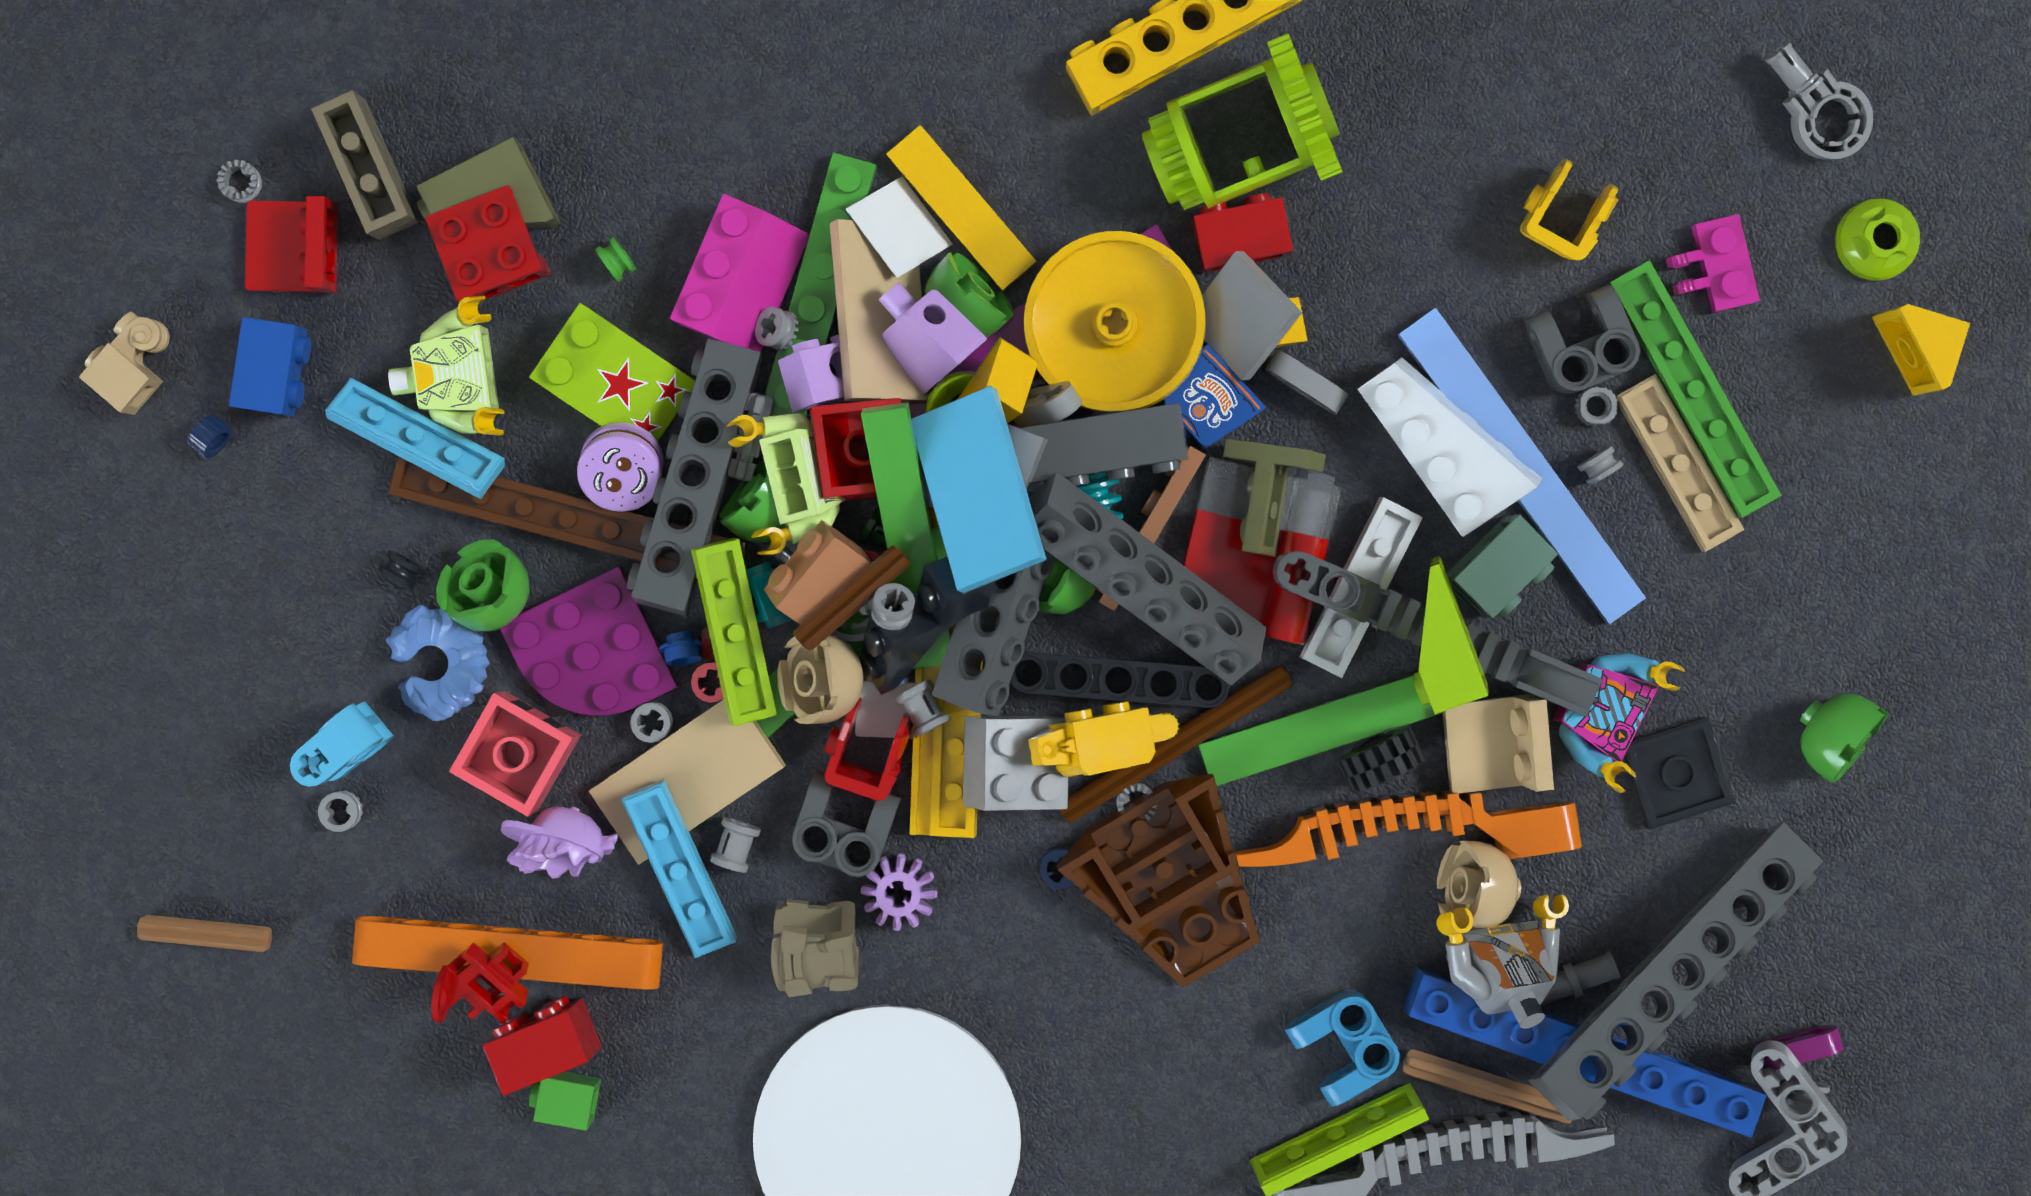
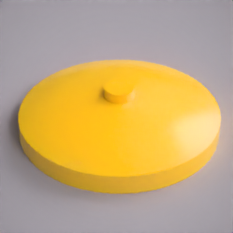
[1024,231,1206,414]

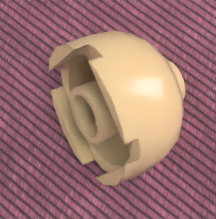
[777,635,863,724]
[1437,841,1521,930]

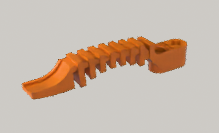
[1234,790,1582,867]

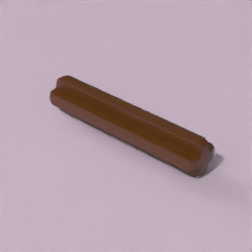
[794,545,910,650]

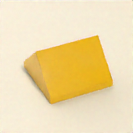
[1872,304,1970,396]

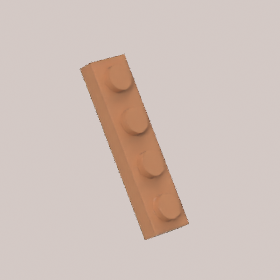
[1095,446,1206,611]

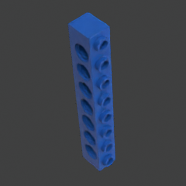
[1402,966,1767,1138]

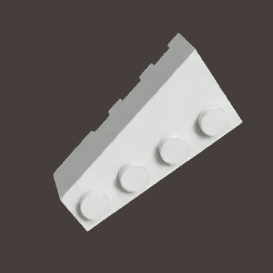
[1358,357,1543,537]

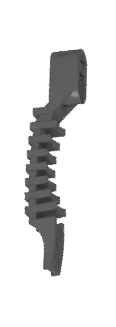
[1272,550,1603,717]

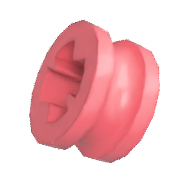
[691,662,724,703]

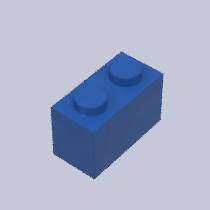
[229,317,311,417]

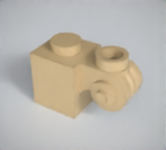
[79,312,170,415]

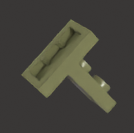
[1223,439,1326,557]

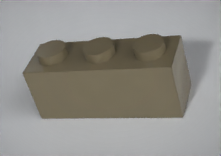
[311,90,420,240]

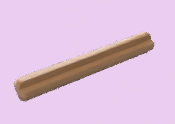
[1403,1049,1572,1125]

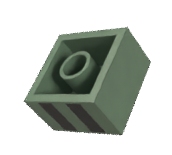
[1447,515,1558,619]

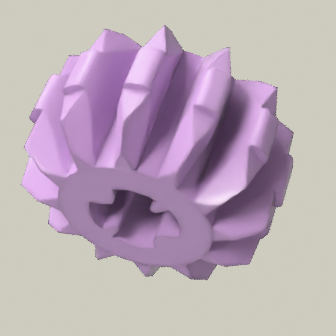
[861,853,938,931]

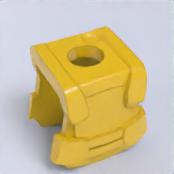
[1520,158,1619,260]

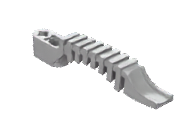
[1272,1110,1615,1196]

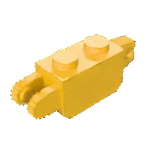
[1028,701,1179,777]

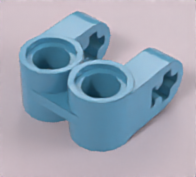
[1284,990,1399,1107]

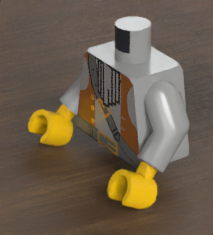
[1437,895,1569,1029]

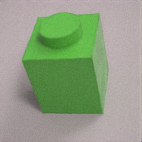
[529,1072,601,1131]

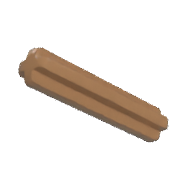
[137,915,272,952]

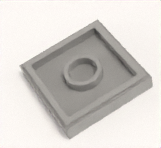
[1202,251,1302,380]

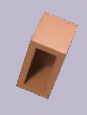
[764,519,872,625]

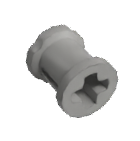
[895,679,951,738]
[709,817,761,873]

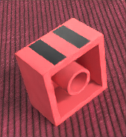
[449,691,581,817]

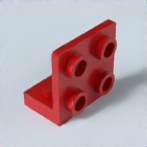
[426,186,551,303]
[245,196,338,293]

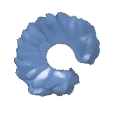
[386,605,489,721]

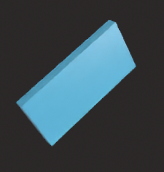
[911,386,1047,593]

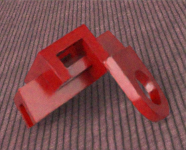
[431,942,529,1024]

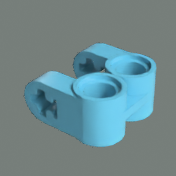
[290,701,394,787]

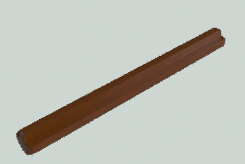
[1059,666,1293,823]

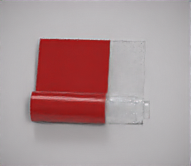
[1183,457,1342,645]

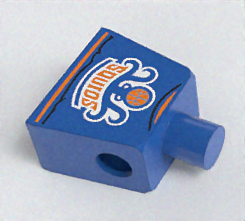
[1160,344,1266,450]

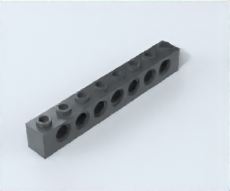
[1528,822,1823,1120]

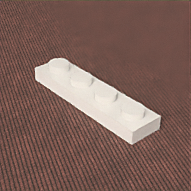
[1299,497,1423,678]

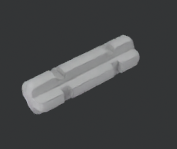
[727,393,774,481]

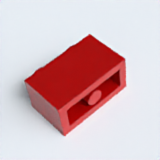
[1191,193,1294,274]

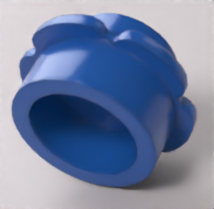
[659,631,704,666]

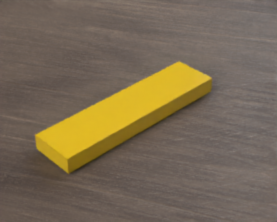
[886,125,1037,292]

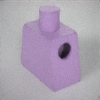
[879,282,987,395]

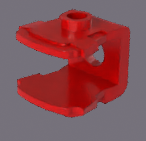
[824,698,914,801]

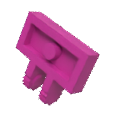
[1666,214,1760,313]

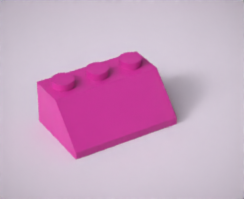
[670,193,810,352]

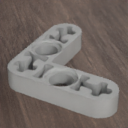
[1729,1040,1848,1196]

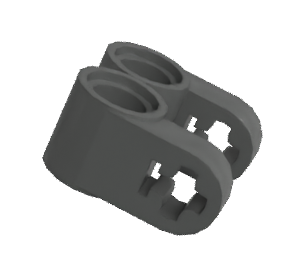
[1524,284,1640,394]
[792,769,901,877]

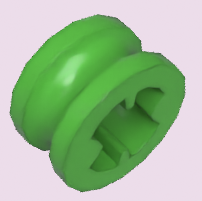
[595,236,637,282]

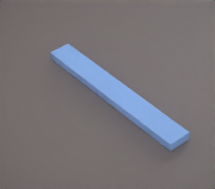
[1397,308,1646,624]

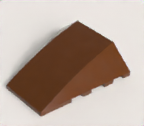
[1056,774,1260,988]

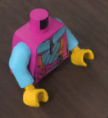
[1553,653,1685,793]

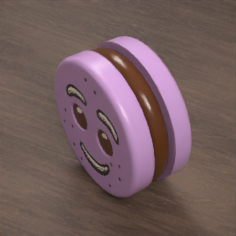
[577,422,664,512]

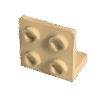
[1443,694,1554,794]

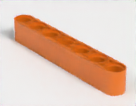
[352,916,663,990]

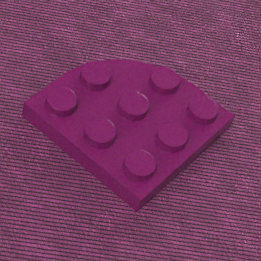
[500,566,679,715]

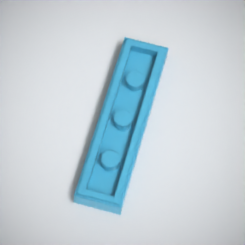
[325,378,505,499]
[621,779,737,958]

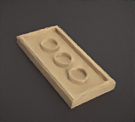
[830,219,930,403]
[589,699,786,865]

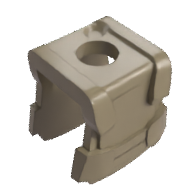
[771,899,859,997]

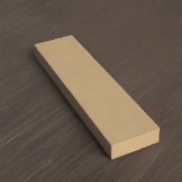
[1615,374,1744,552]

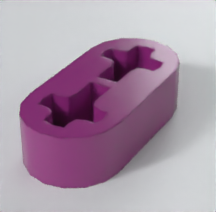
[1754,1025,1844,1070]

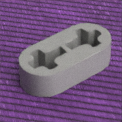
[1265,350,1348,415]
[1013,381,1082,428]

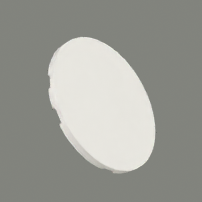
[753,1004,1021,1196]

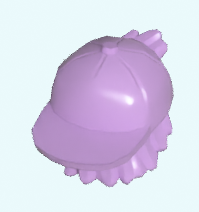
[501,806,618,879]

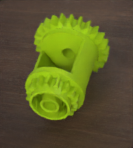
[1142,33,1342,210]

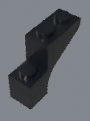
[859,556,995,695]

